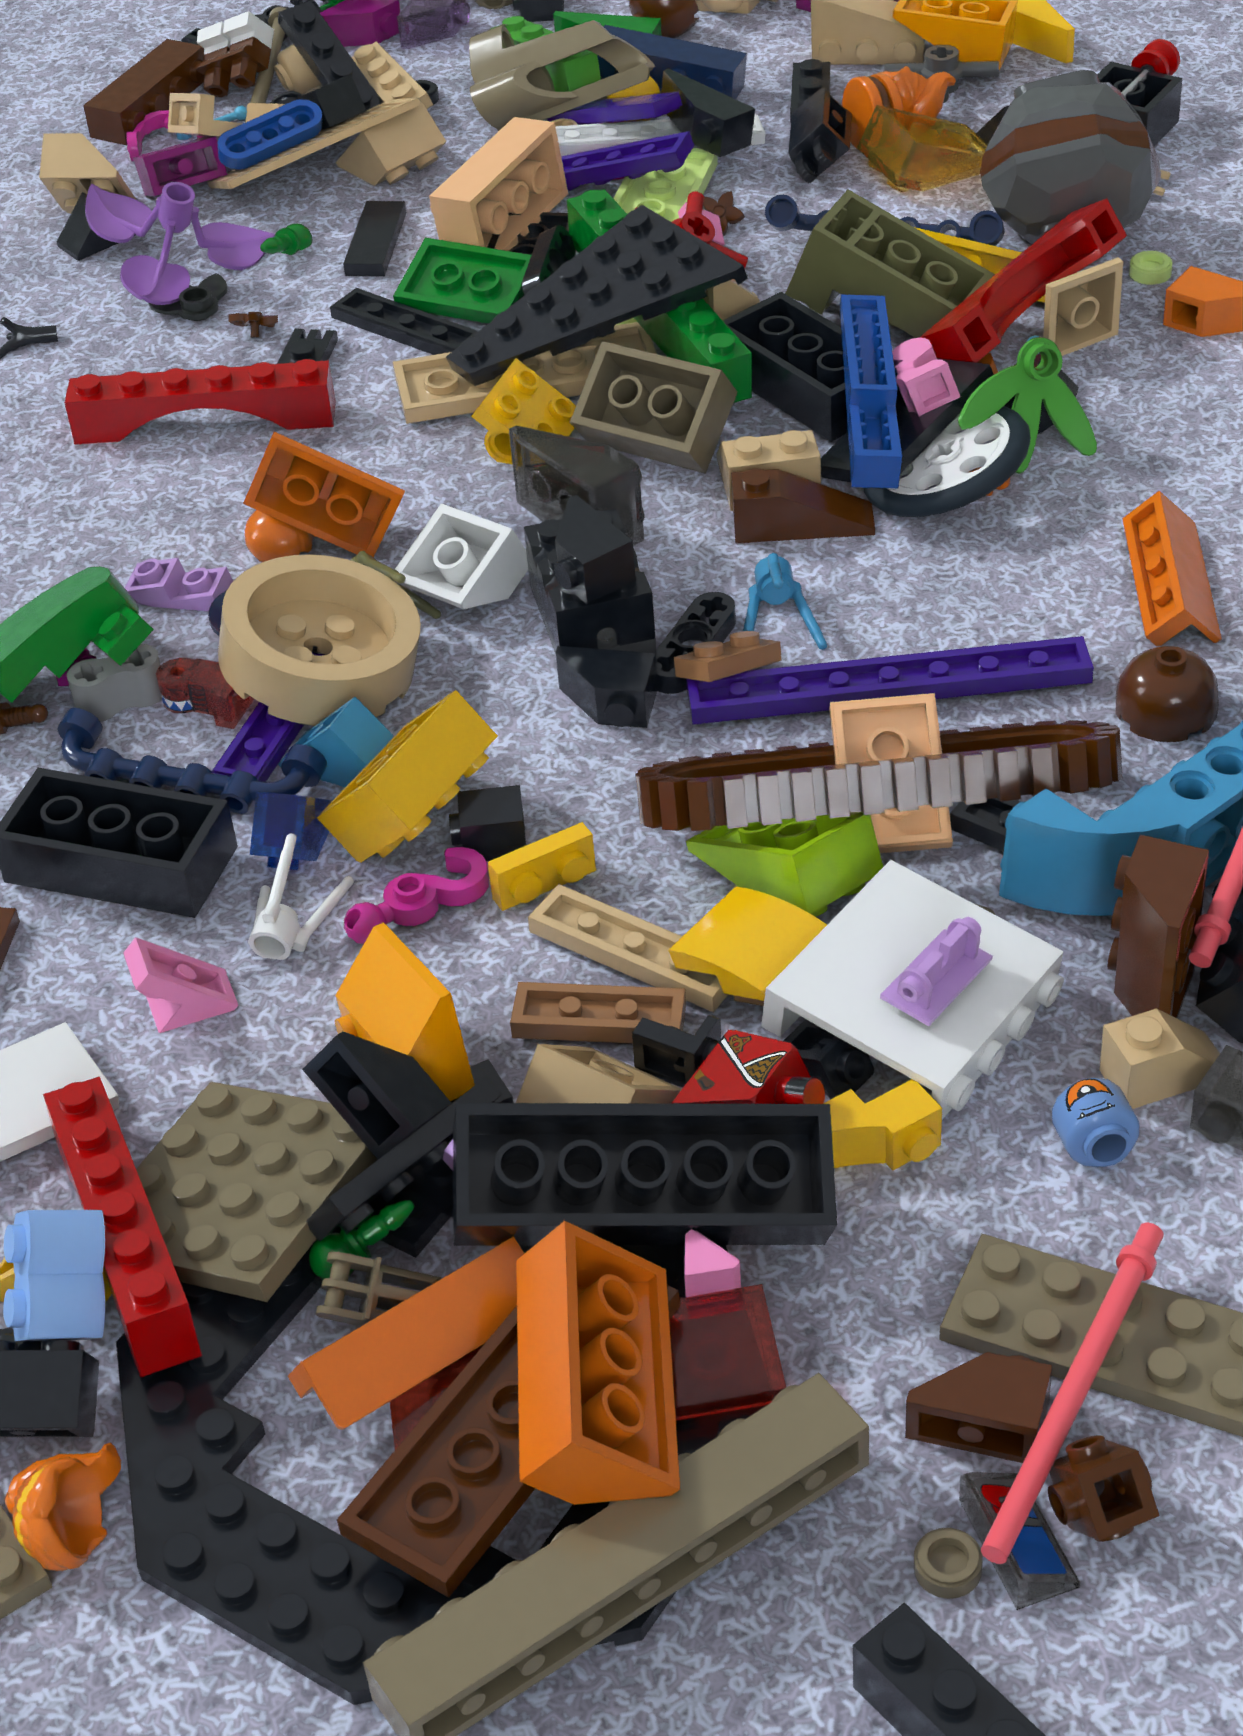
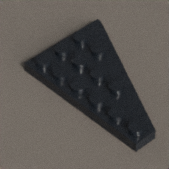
[446,205,748,386]

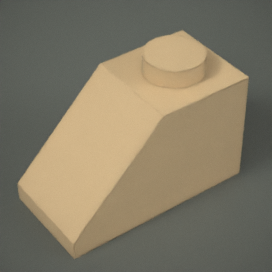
[1099,1008,1233,1109]

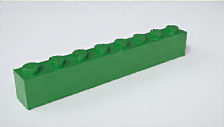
[567,189,752,403]

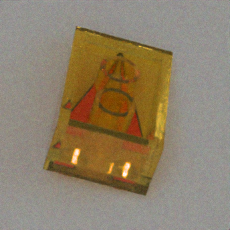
[857,105,988,192]

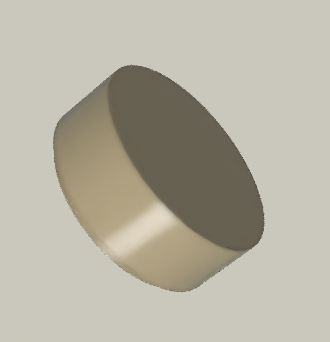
[914,1528,983,1599]

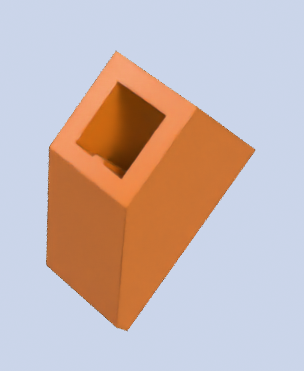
[1163,266,1243,337]

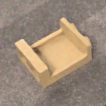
[168,93,284,138]

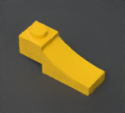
[824,1079,942,1171]

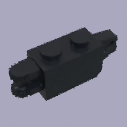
[788,88,852,183]

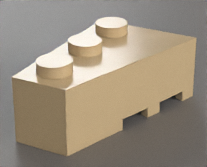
[811,0,925,65]

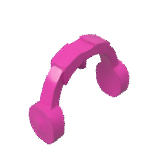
[127,110,202,161]

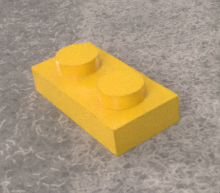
[488,822,596,911]

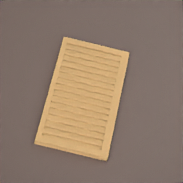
[207,97,421,189]

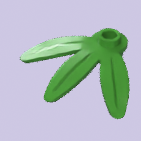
[958,337,1097,474]

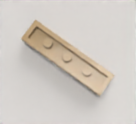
[351,42,433,109]
[528,884,729,1013]

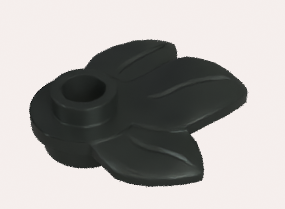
[148,273,228,321]

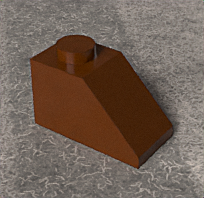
[905,1352,1052,1463]

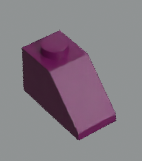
[320,0,403,47]

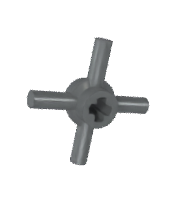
[884,45,999,103]

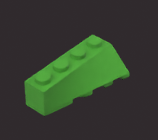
[491,16,601,92]

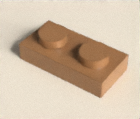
[674,631,782,682]

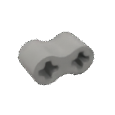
[67,644,167,722]

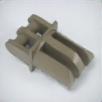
[315,1252,441,1329]

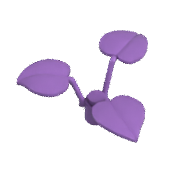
[85,182,275,305]

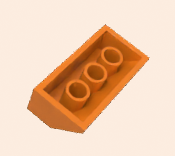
[516,1221,680,1505]

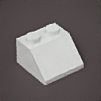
[394,503,528,609]

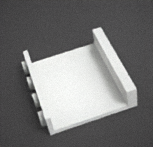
[761,860,1064,1120]

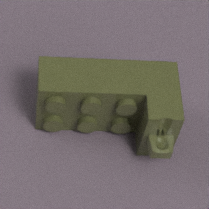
[785,189,995,338]

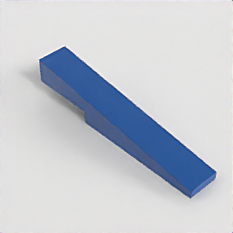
[840,294,902,489]

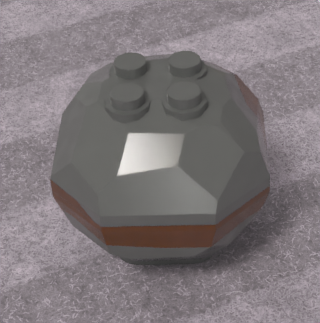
[980,70,1161,244]

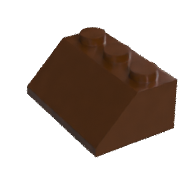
[1107,834,1209,1018]

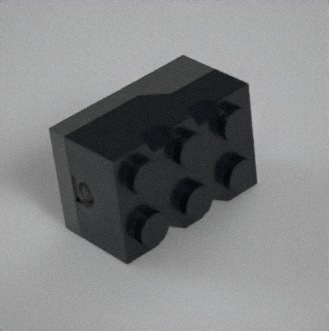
[524,508,656,654]

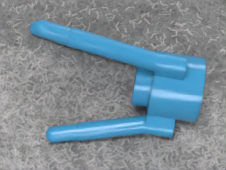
[743,553,827,650]

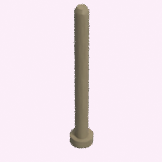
[245,7,287,123]

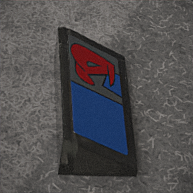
[959,1472,1080,1610]

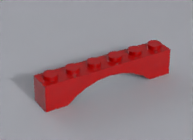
[920,198,1127,363]
[64,359,336,444]
[43,1076,202,1378]

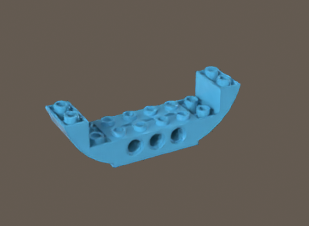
[999,721,1243,916]

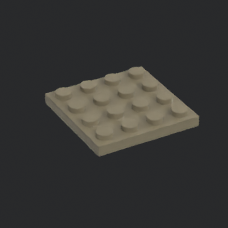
[136,1082,378,1302]

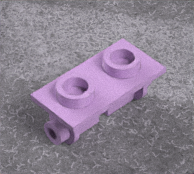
[880,917,993,1026]

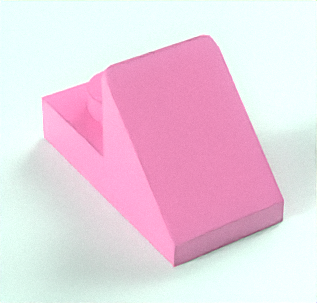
[123,937,239,1033]

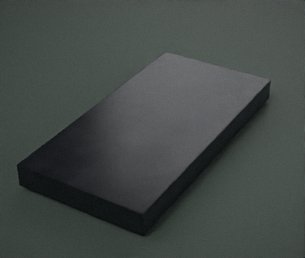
[821,358,994,482]

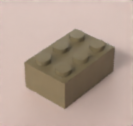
[570,341,737,474]

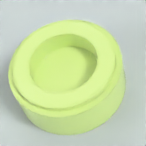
[1129,251,1173,285]

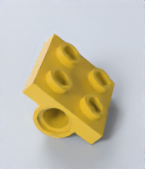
[471,358,576,471]

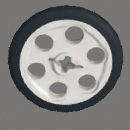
[864,406,1031,517]

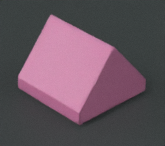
[684,1229,741,1313]

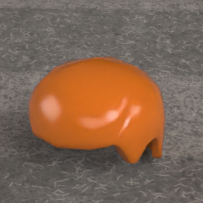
[245,510,316,562]

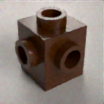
[1048,1435,1160,1542]

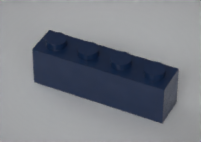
[597,25,747,99]

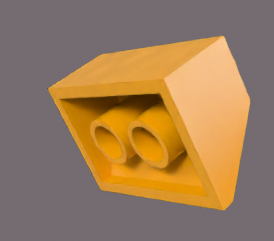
[335,922,475,1101]

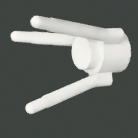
[248,833,354,960]

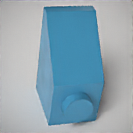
[278,697,394,787]

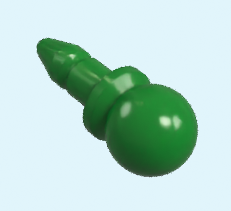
[260,223,312,255]
[309,1200,414,1280]

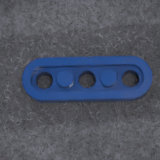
[218,99,322,170]

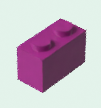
[133,136,228,196]

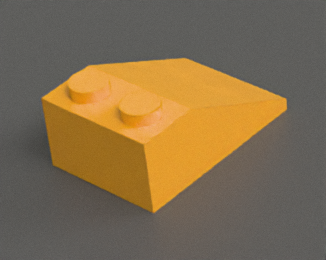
[892,0,1018,70]

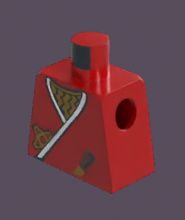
[672,1030,825,1104]

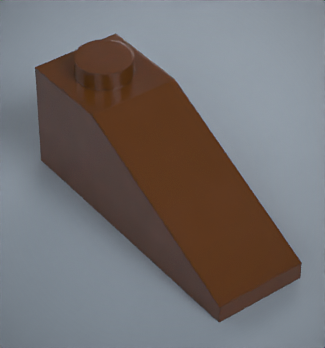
[731,468,875,543]

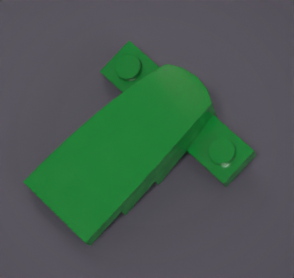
[0,566,154,703]

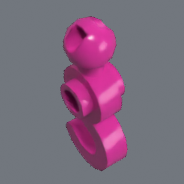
[344,847,489,945]

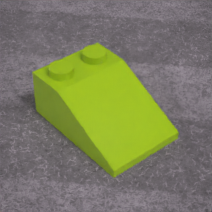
[686,812,884,917]

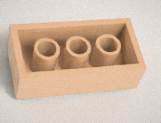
[429,117,568,251]

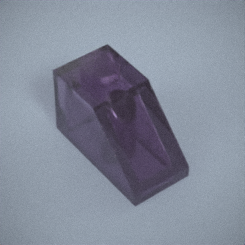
[397,0,470,49]

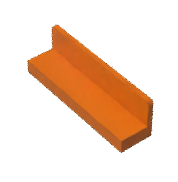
[1122,491,1222,646]
[288,1236,524,1430]

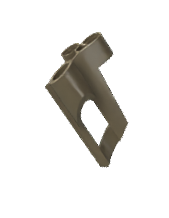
[469,20,655,131]

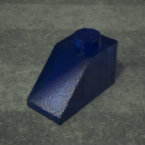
[250,791,332,870]

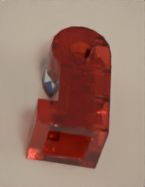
[156,658,254,729]

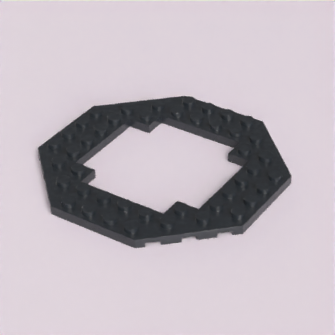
[116,1138,773,1705]

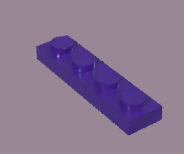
[561,131,695,191]

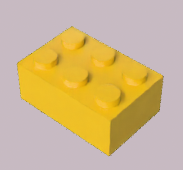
[317,690,498,862]

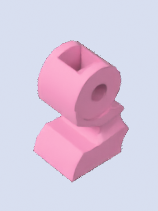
[892,337,961,416]

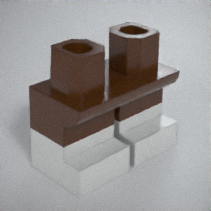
[195,11,274,97]

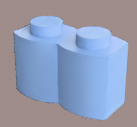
[3,1210,105,1341]

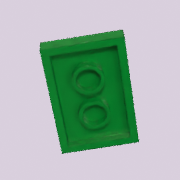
[393,237,531,324]

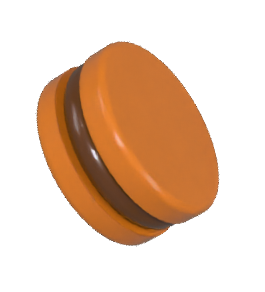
[842,73,903,151]

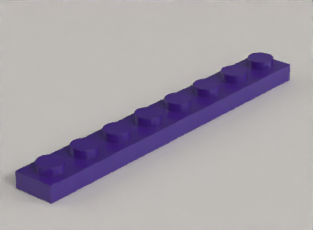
[686,636,1094,725]

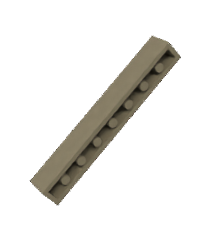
[363,1373,869,1736]

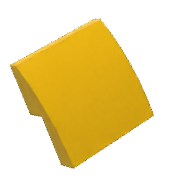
[669,886,827,1001]

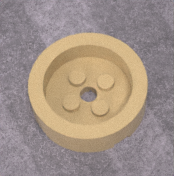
[218,554,421,726]

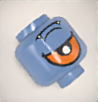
[1052,1078,1140,1167]

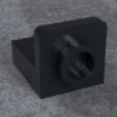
[632,1015,721,1088]
[783,1019,875,1100]

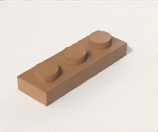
[510,982,686,1043]

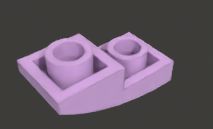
[125,558,233,611]

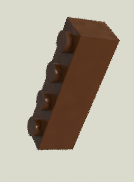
[83,39,205,145]

